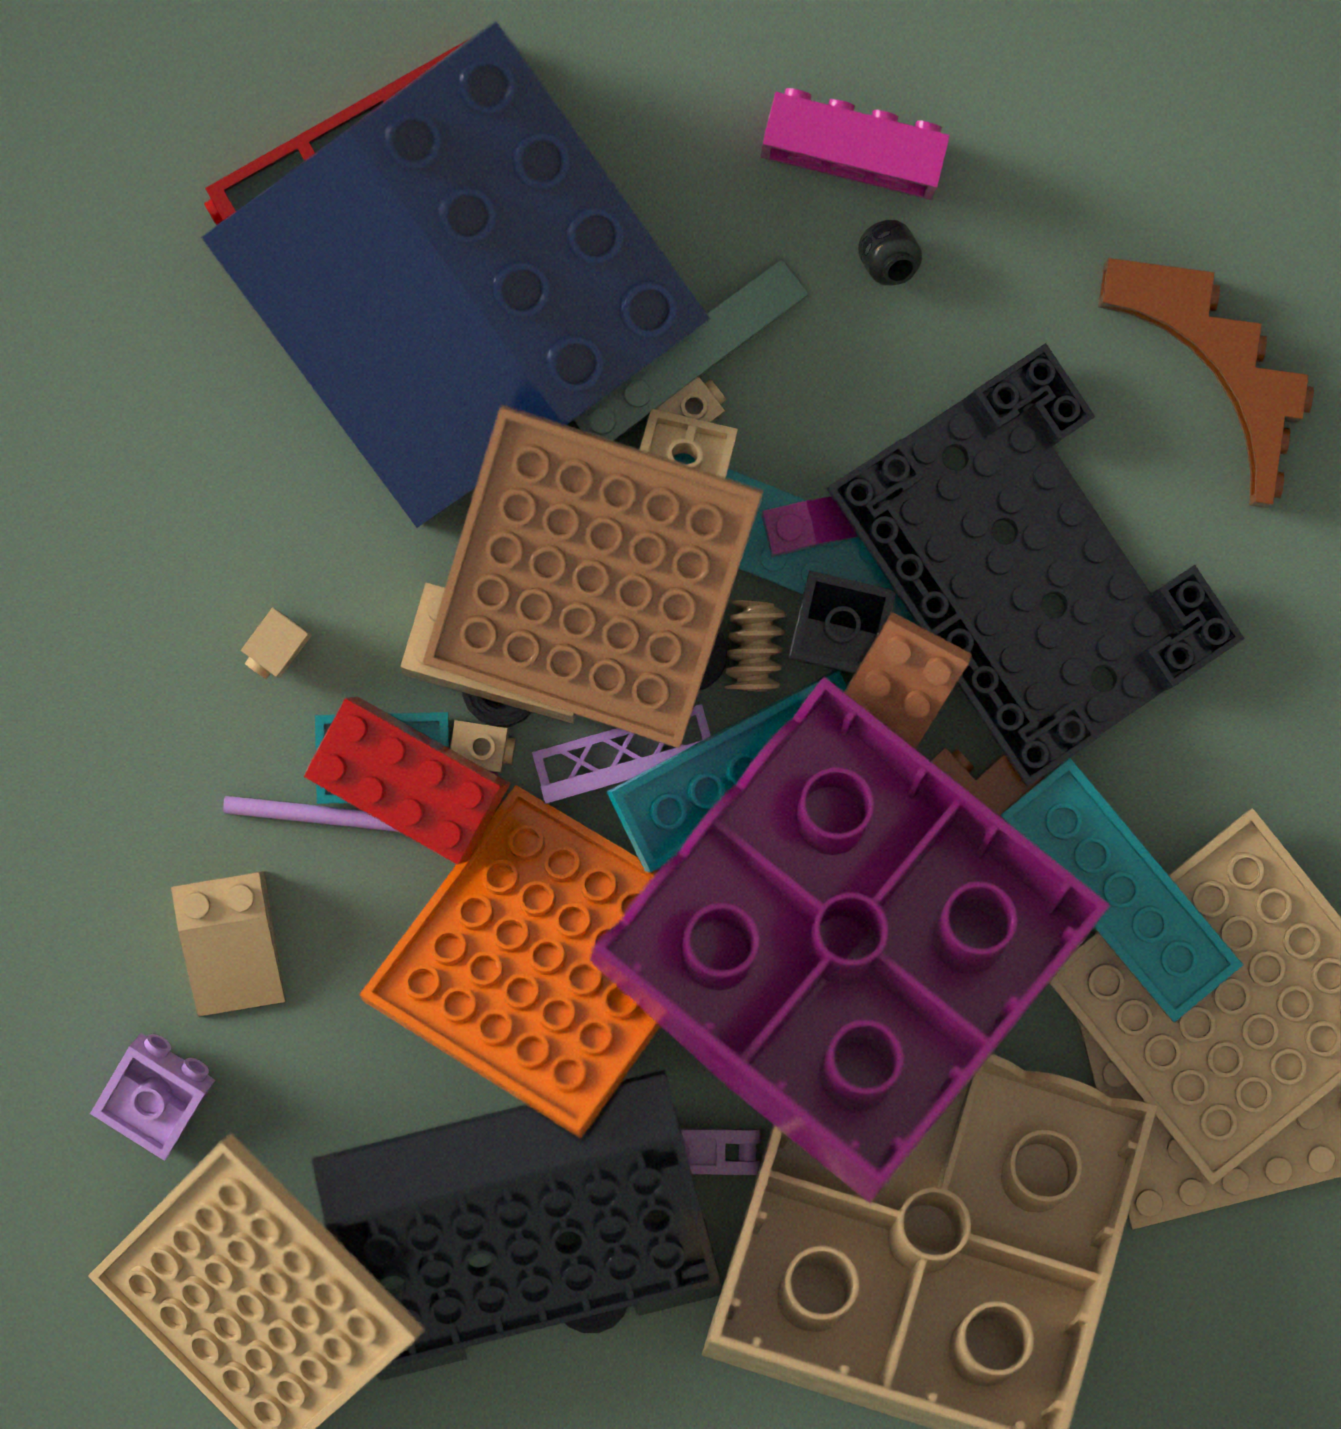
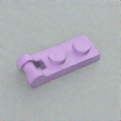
[681,1128,761,1175]

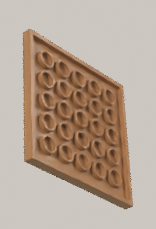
[422,405,763,748]

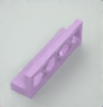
[532,704,711,804]

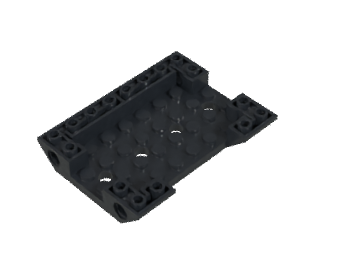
[826,343,1245,787]
[312,1069,723,1381]

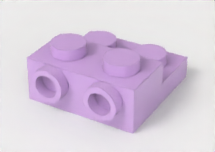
[90,1033,216,1161]

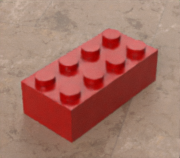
[303,696,511,865]

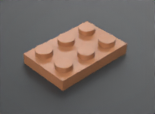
[844,612,971,749]

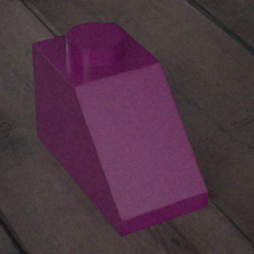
[761,496,858,558]

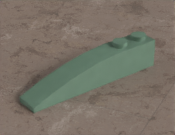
[572,259,808,442]

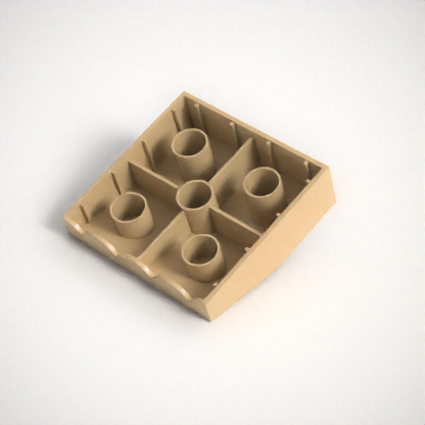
[702,1054,1158,1429]

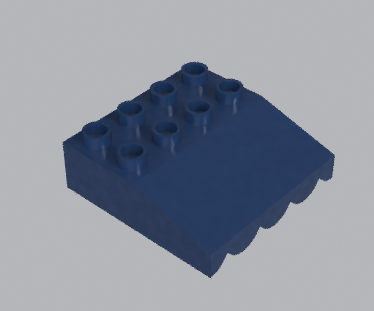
[201,21,710,528]

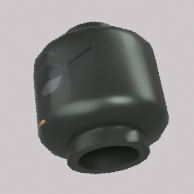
[858,220,922,286]

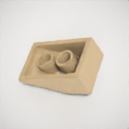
[171,871,286,1017]

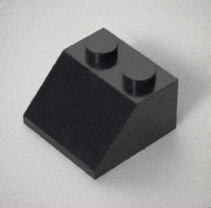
[788,570,896,675]

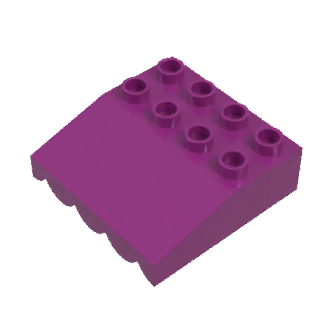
[590,677,1110,1203]

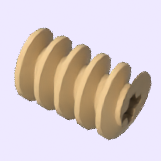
[724,600,786,692]

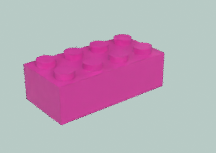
[760,88,950,200]

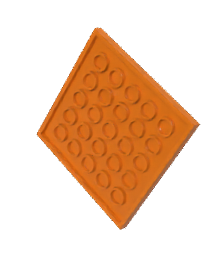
[359,785,661,1138]

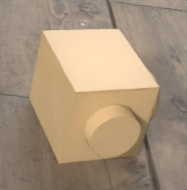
[656,376,726,423]
[241,607,312,679]
[450,720,516,772]

